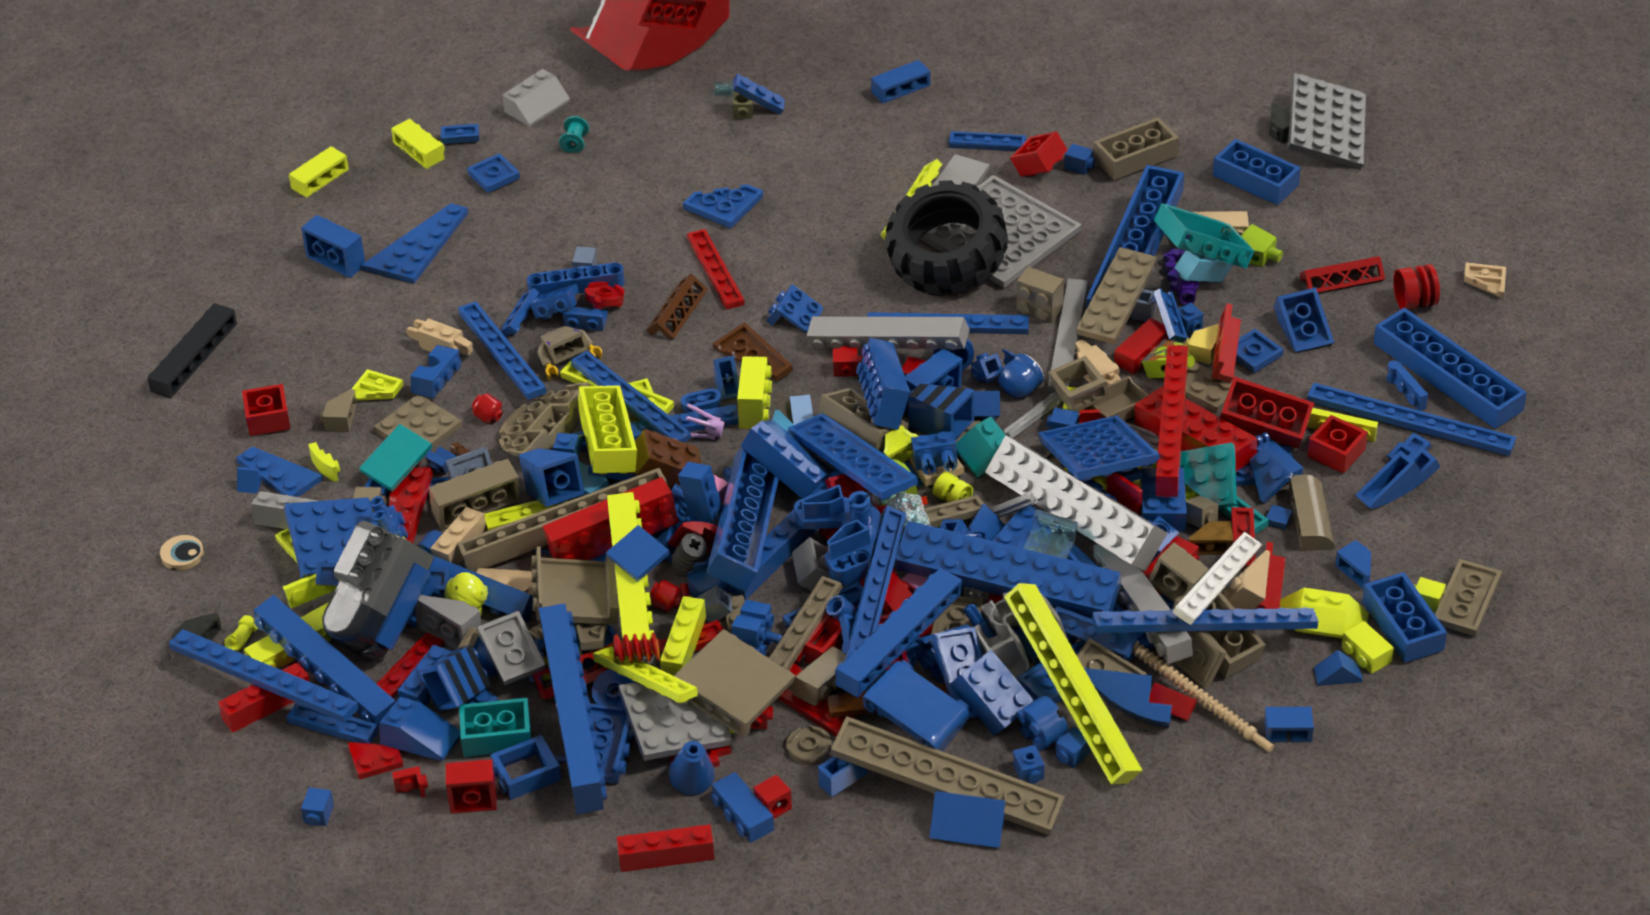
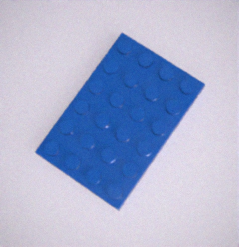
[1038,415,1160,481]

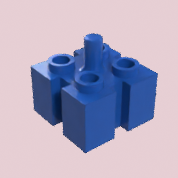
[732,600,782,656]

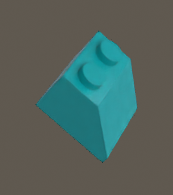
[956,417,1006,479]

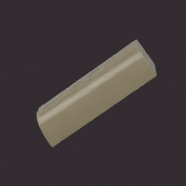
[1289,475,1335,551]

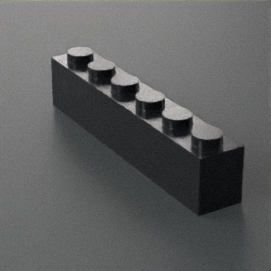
[147,303,237,399]

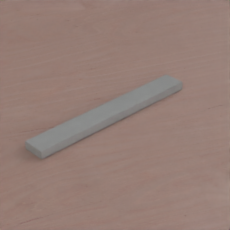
[1048,279,1088,392]

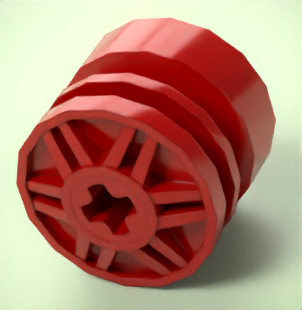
[1393,264,1440,310]

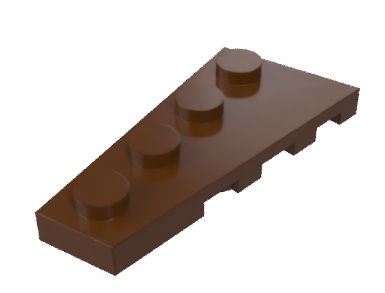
[713,322,793,381]

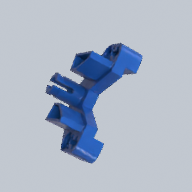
[794,485,881,586]

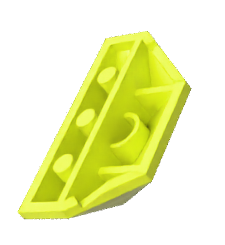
[1280,588,1369,638]

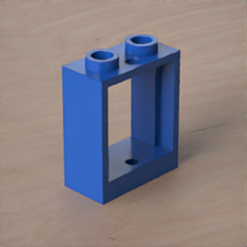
[491,735,561,800]

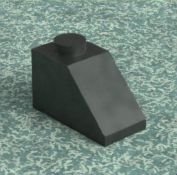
[1269,102,1290,143]
[172,613,222,641]

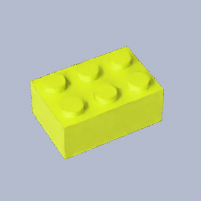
[737,357,772,429]

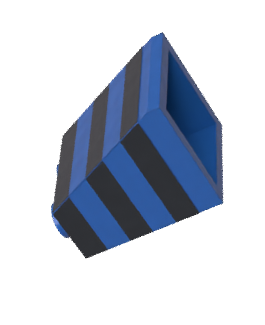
[908,384,974,441]
[418,644,491,711]

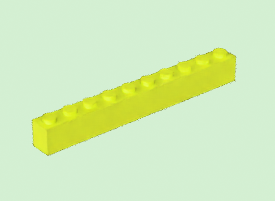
[1004,583,1143,784]

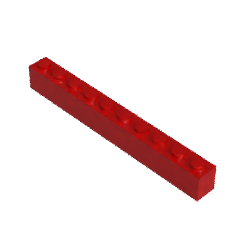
[1156,345,1188,497]

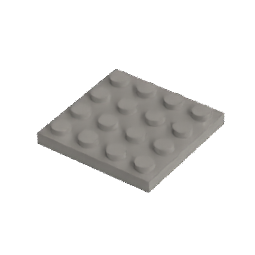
[618,682,732,761]

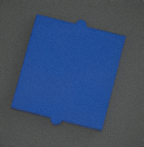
[968,504,1005,541]

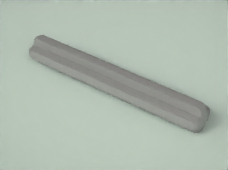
[1003,392,1062,438]

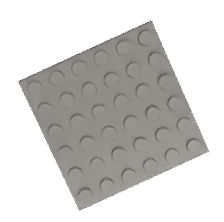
[920,175,1082,288]

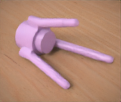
[686,404,725,440]

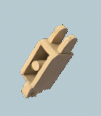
[406,318,473,356]
[1075,340,1121,384]

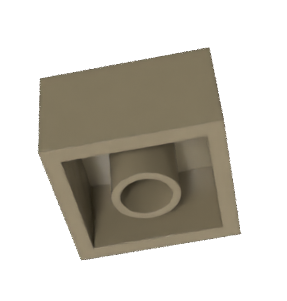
[1016,267,1064,323]
[1149,543,1209,603]

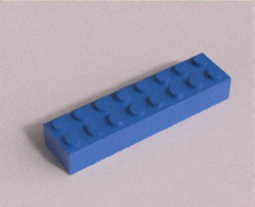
[1373,308,1527,429]

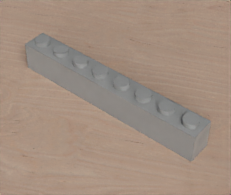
[807,317,970,350]
[1092,544,1193,664]

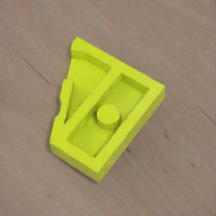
[352,369,404,401]

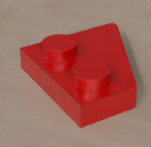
[348,742,404,780]

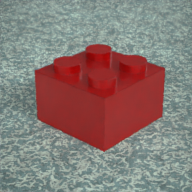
[1010,131,1068,177]
[242,384,291,436]
[1307,415,1368,474]
[446,759,497,814]

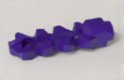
[1163,249,1199,305]

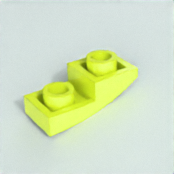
[308,442,341,482]

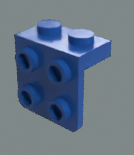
[766,284,823,333]

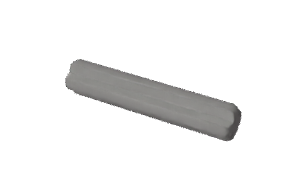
[989,493,1036,518]

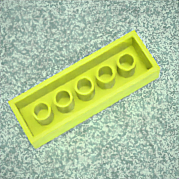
[578,386,637,474]

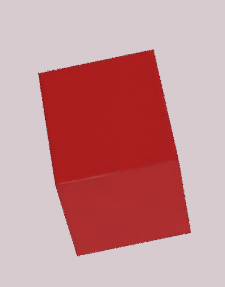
[753,775,792,820]

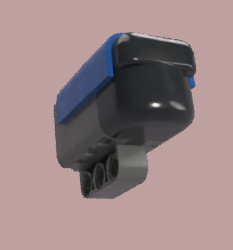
[322,521,435,660]

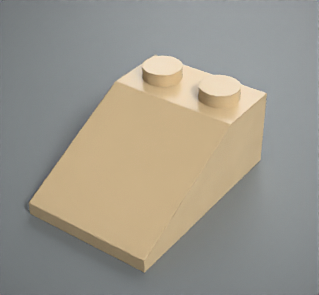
[1221,550,1270,609]

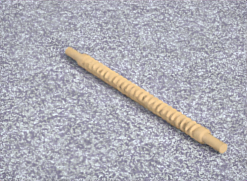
[1132,641,1274,753]

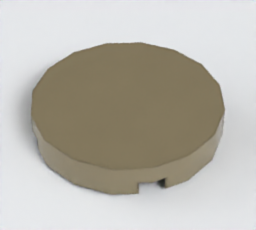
[787,726,832,765]

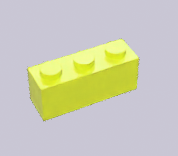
[391,119,445,169]
[289,146,349,198]

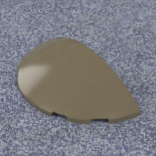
[499,382,590,456]

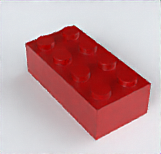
[1220,376,1314,449]

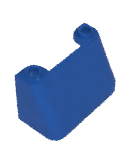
[863,660,970,752]

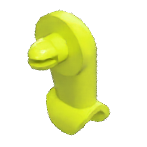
[224,615,258,652]

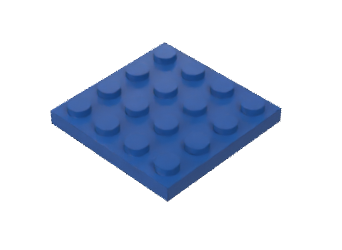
[284,497,373,579]

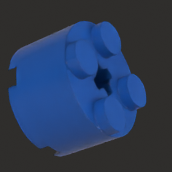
[1016,696,1068,751]

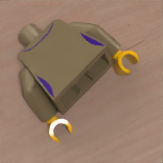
[538,326,602,381]

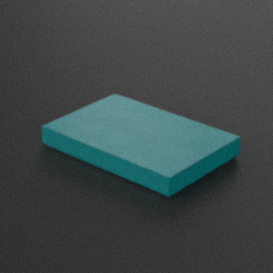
[359,424,433,492]

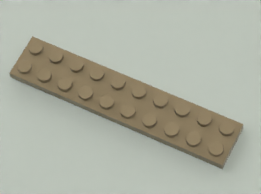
[830,716,1065,836]

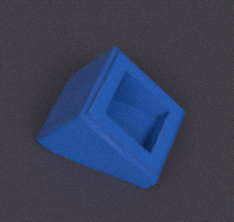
[237,467,261,493]

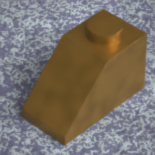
[1189,521,1233,555]

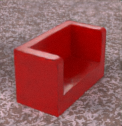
[804,617,844,664]

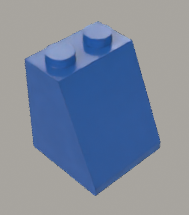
[519,448,585,507]

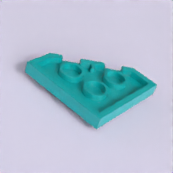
[1180,442,1237,509]

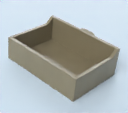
[1086,376,1149,421]

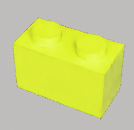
[1342,621,1394,674]

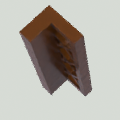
[646,273,708,341]

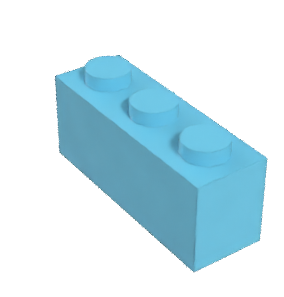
[1174,251,1233,283]

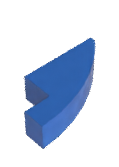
[1355,448,1440,509]
[1084,668,1172,728]

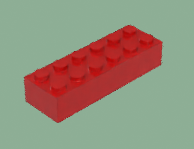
[1134,386,1257,472]
[543,477,679,560]

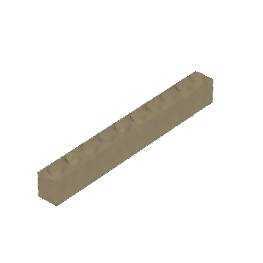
[457,468,667,572]

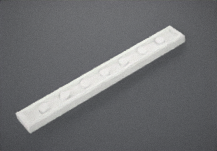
[1172,532,1262,625]

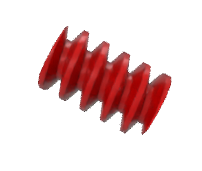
[613,633,660,663]

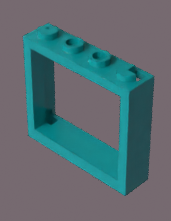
[1154,203,1254,269]

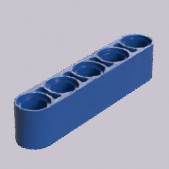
[527,263,625,297]

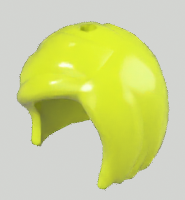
[444,572,488,609]

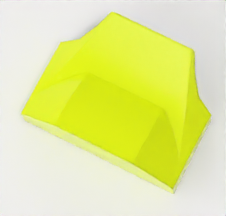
[884,425,918,463]

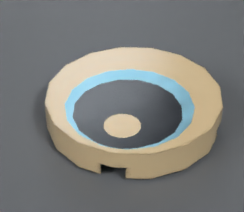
[160,535,204,571]

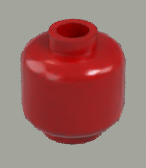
[471,393,503,424]
[650,580,683,612]

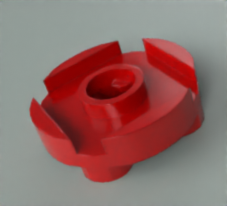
[584,282,625,309]

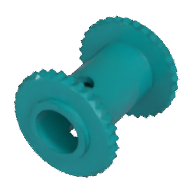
[559,116,589,153]

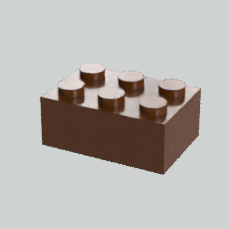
[635,429,701,487]

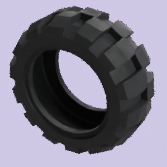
[885,180,1008,296]

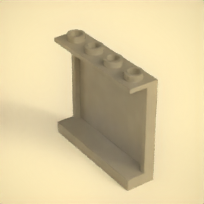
[531,547,619,625]
[674,629,795,738]

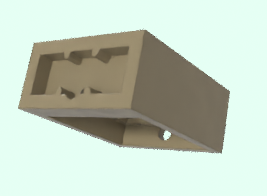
[1049,356,1110,411]

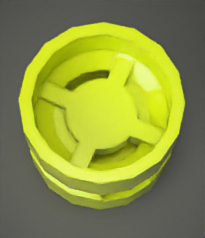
[933,472,973,503]

